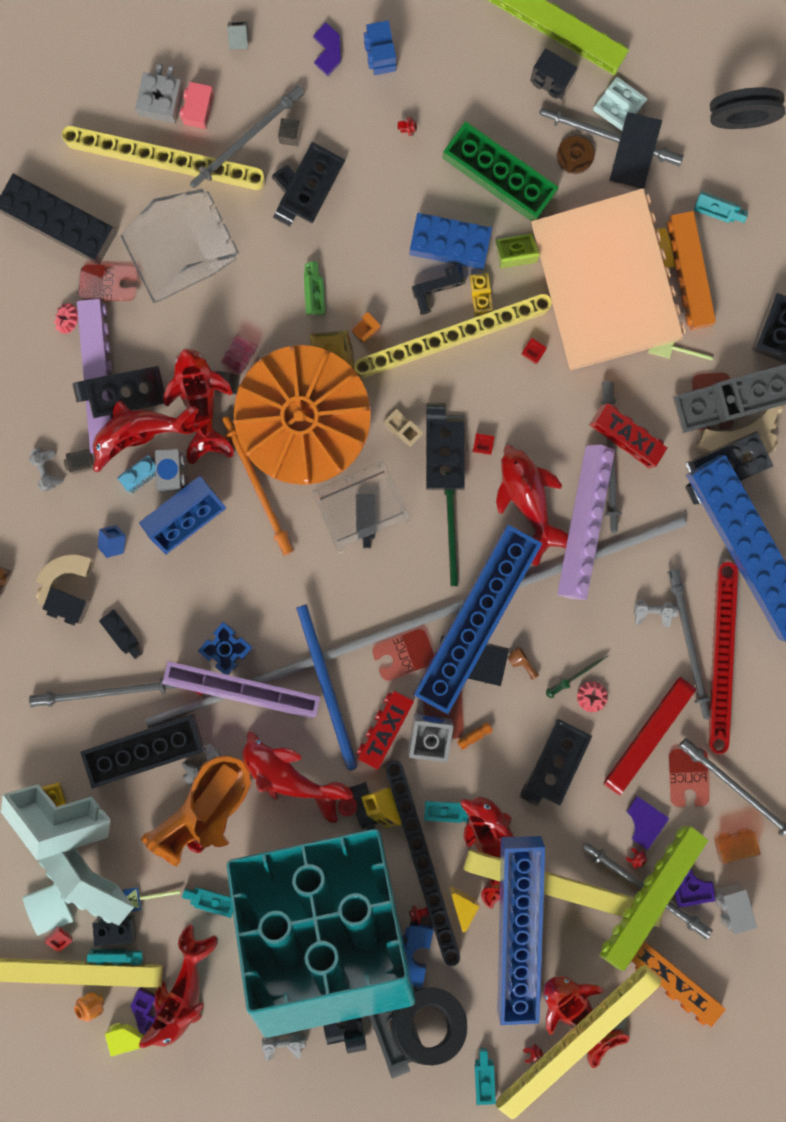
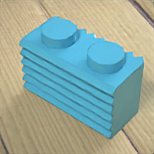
[117,455,156,494]

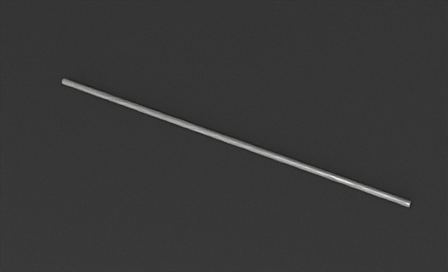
[145,517,686,728]

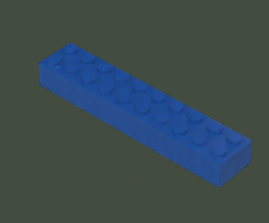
[686,455,786,642]
[413,525,542,714]
[497,836,545,1025]

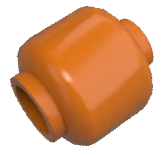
[74,992,105,1022]

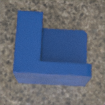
[98,525,126,558]

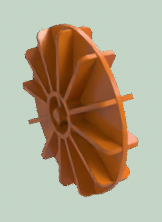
[233,345,371,485]

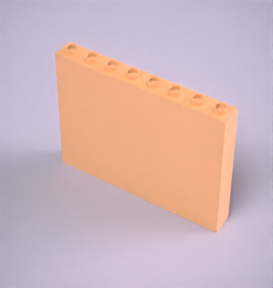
[531,189,686,371]

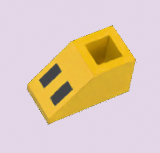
[361,787,402,828]

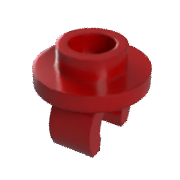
[397,116,417,136]
[338,798,357,816]
[187,840,205,853]
[626,848,647,869]
[409,905,429,925]
[523,1044,543,1064]

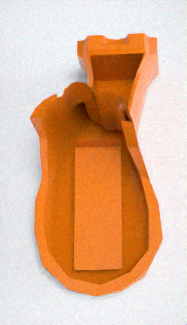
[140,756,251,867]

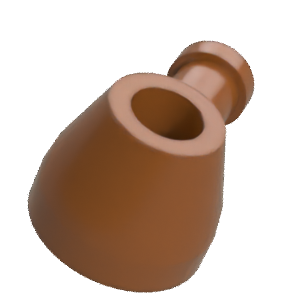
[508,646,540,680]

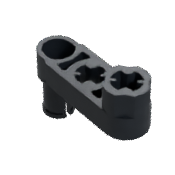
[411,264,466,315]

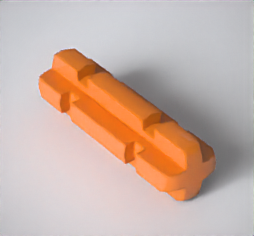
[457,722,493,750]

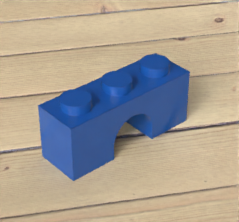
[404,922,433,988]

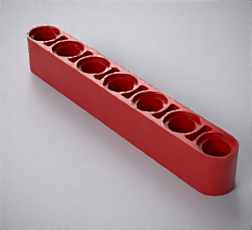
[603,677,697,796]

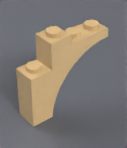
[696,405,784,464]

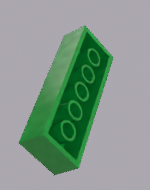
[442,121,559,221]

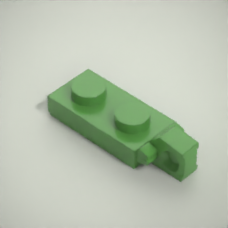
[304,261,325,316]

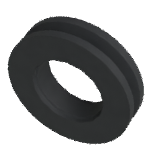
[710,87,785,129]
[391,987,468,1066]

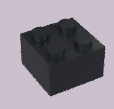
[530,48,578,100]

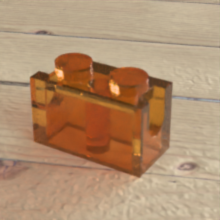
[714,827,761,864]

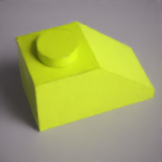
[105,1023,144,1056]

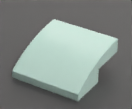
[593,77,647,131]
[22,885,74,936]

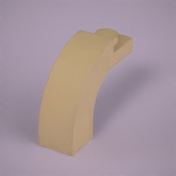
[36,555,95,605]

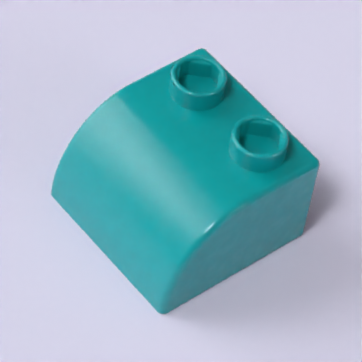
[226,829,415,1038]

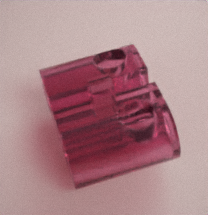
[221,334,258,375]

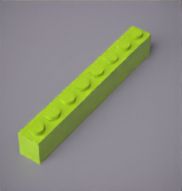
[488,0,629,76]
[599,826,709,971]

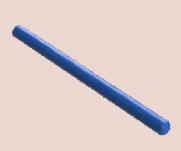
[296,604,357,770]

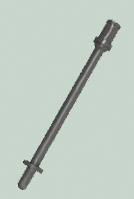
[190,85,305,188]
[539,108,684,167]
[601,381,622,534]
[667,569,712,720]
[29,677,178,708]
[678,737,786,836]
[582,843,713,940]

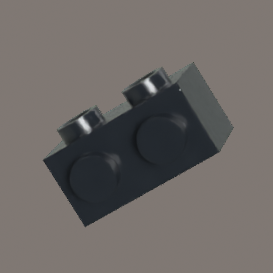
[42,588,90,626]
[92,914,136,946]

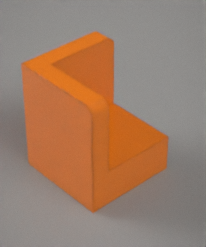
[352,312,381,344]

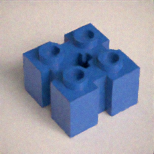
[363,20,396,75]
[198,622,254,675]

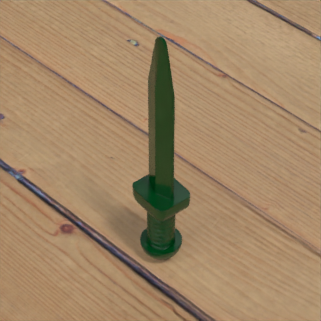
[546,655,609,698]

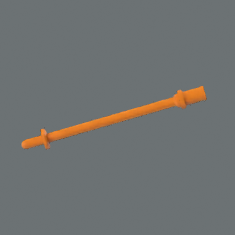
[222,416,294,556]

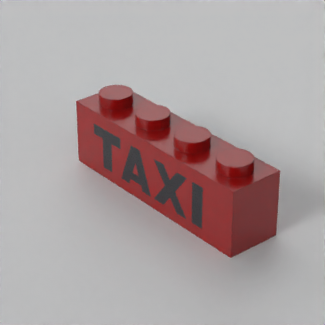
[589,403,668,469]
[356,690,414,770]

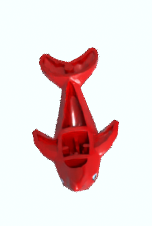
[164,349,234,465]
[92,401,210,472]
[496,445,569,566]
[242,731,353,823]
[461,796,515,909]
[139,924,218,1048]
[543,975,630,1068]

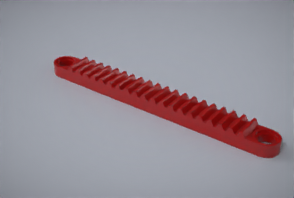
[708,562,738,755]

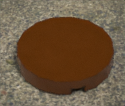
[556,135,595,174]

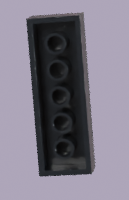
[0,173,117,265]
[80,714,206,789]

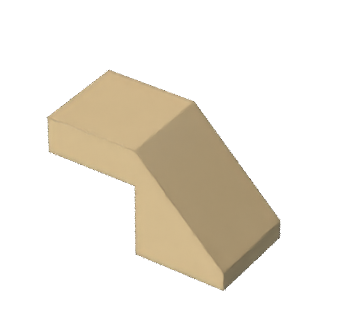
[383,409,424,447]

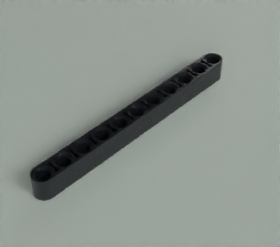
[386,760,460,966]

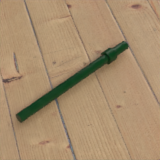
[444,472,458,587]

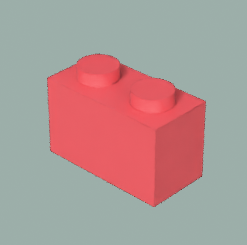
[180,82,214,129]

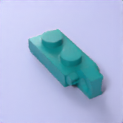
[693,191,748,223]
[424,801,468,823]
[181,887,233,918]
[87,949,143,965]
[474,1048,496,1105]

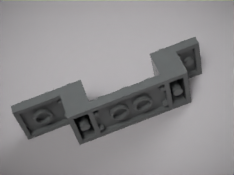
[673,364,786,433]

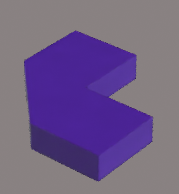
[313,22,341,76]
[131,987,156,1035]

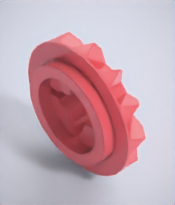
[54,303,78,334]
[577,682,608,712]

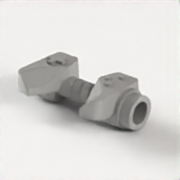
[29,448,64,492]
[634,600,678,627]
[182,744,222,785]
[262,1034,306,1061]

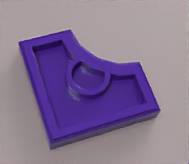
[626,796,669,850]
[675,869,716,908]

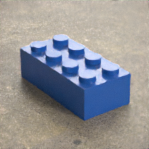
[409,213,492,270]
[139,476,226,555]

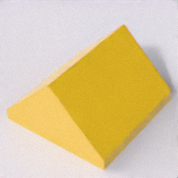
[450,887,480,932]

